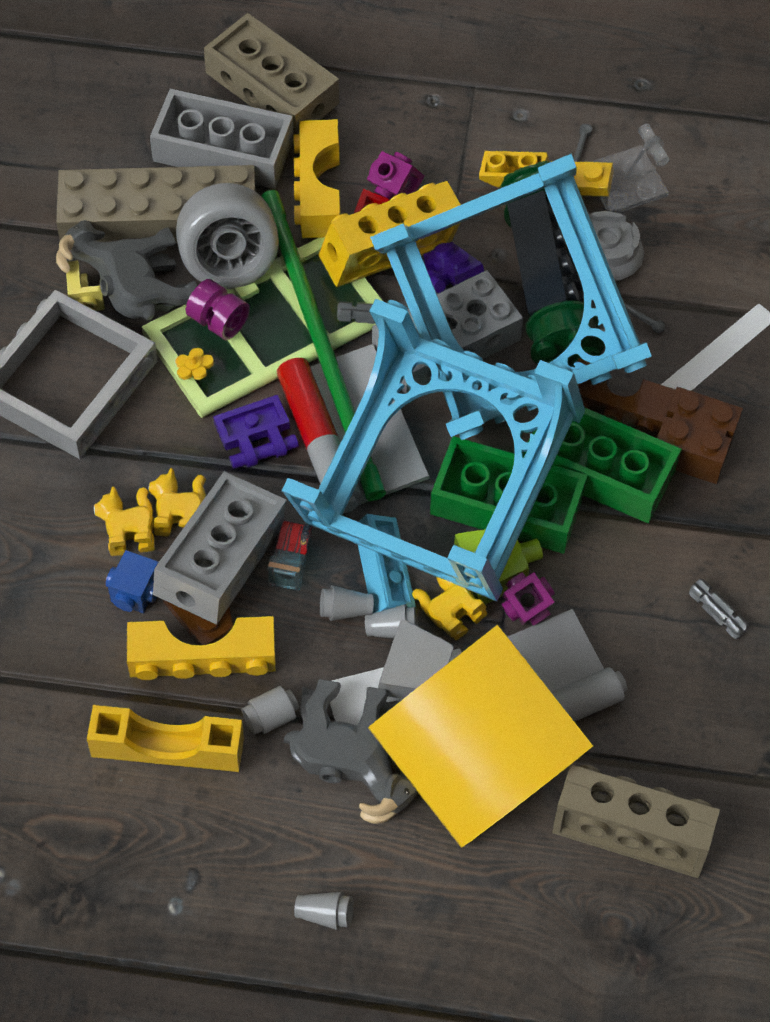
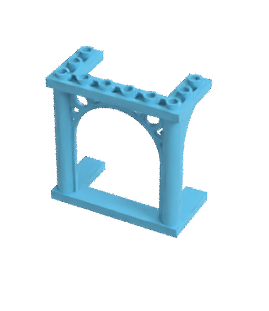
[370,154,652,440]
[282,299,585,601]

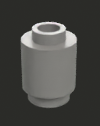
[241,686,299,735]

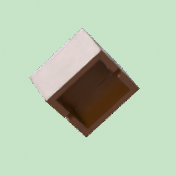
[657,386,743,484]

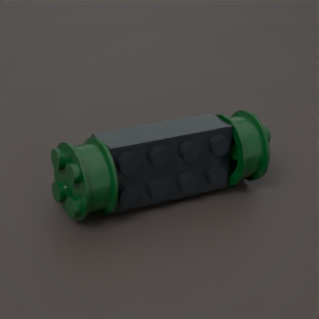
[500,161,605,367]

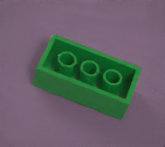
[523,407,681,524]
[430,436,587,554]

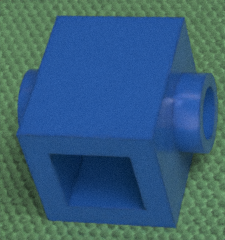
[106,550,159,614]

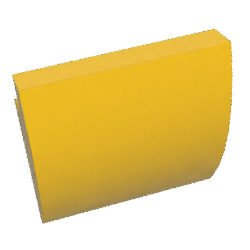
[368,625,593,848]

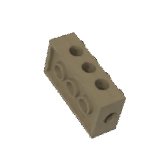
[204,13,339,135]
[552,764,720,878]

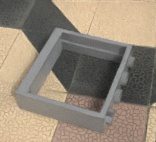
[0,290,158,459]

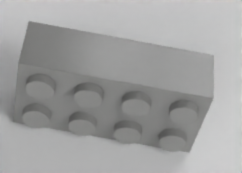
[150,89,294,189]

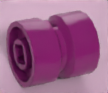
[185,279,250,341]

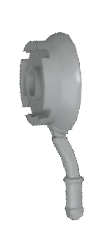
[589,211,644,332]

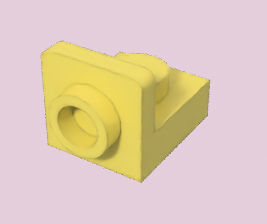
[66,260,105,311]

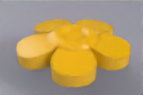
[175,348,214,380]

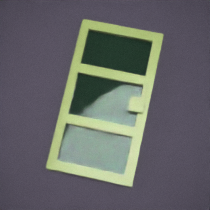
[142,237,382,418]

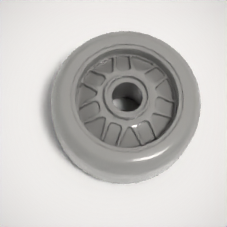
[176,183,279,289]

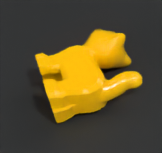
[148,468,206,537]
[94,486,155,556]
[412,577,487,640]

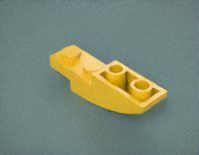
[479,151,614,196]

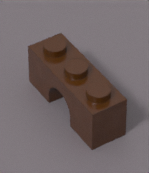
[577,358,676,438]

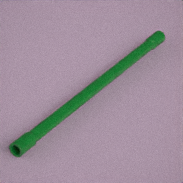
[261,190,386,501]

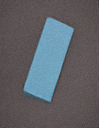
[358,514,417,614]

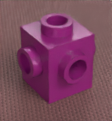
[366,151,425,199]
[501,572,555,626]

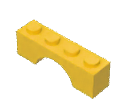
[293,119,341,238]
[127,616,276,680]
[87,705,244,772]

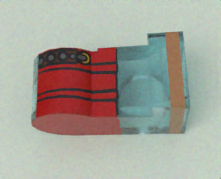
[267,521,313,591]

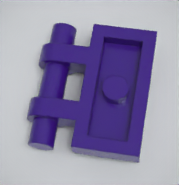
[423,241,484,293]
[213,395,299,469]

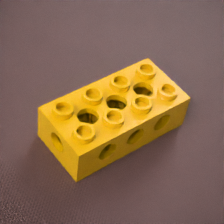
[318,181,461,287]

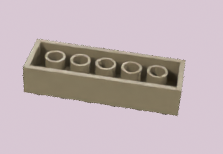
[56,165,256,243]

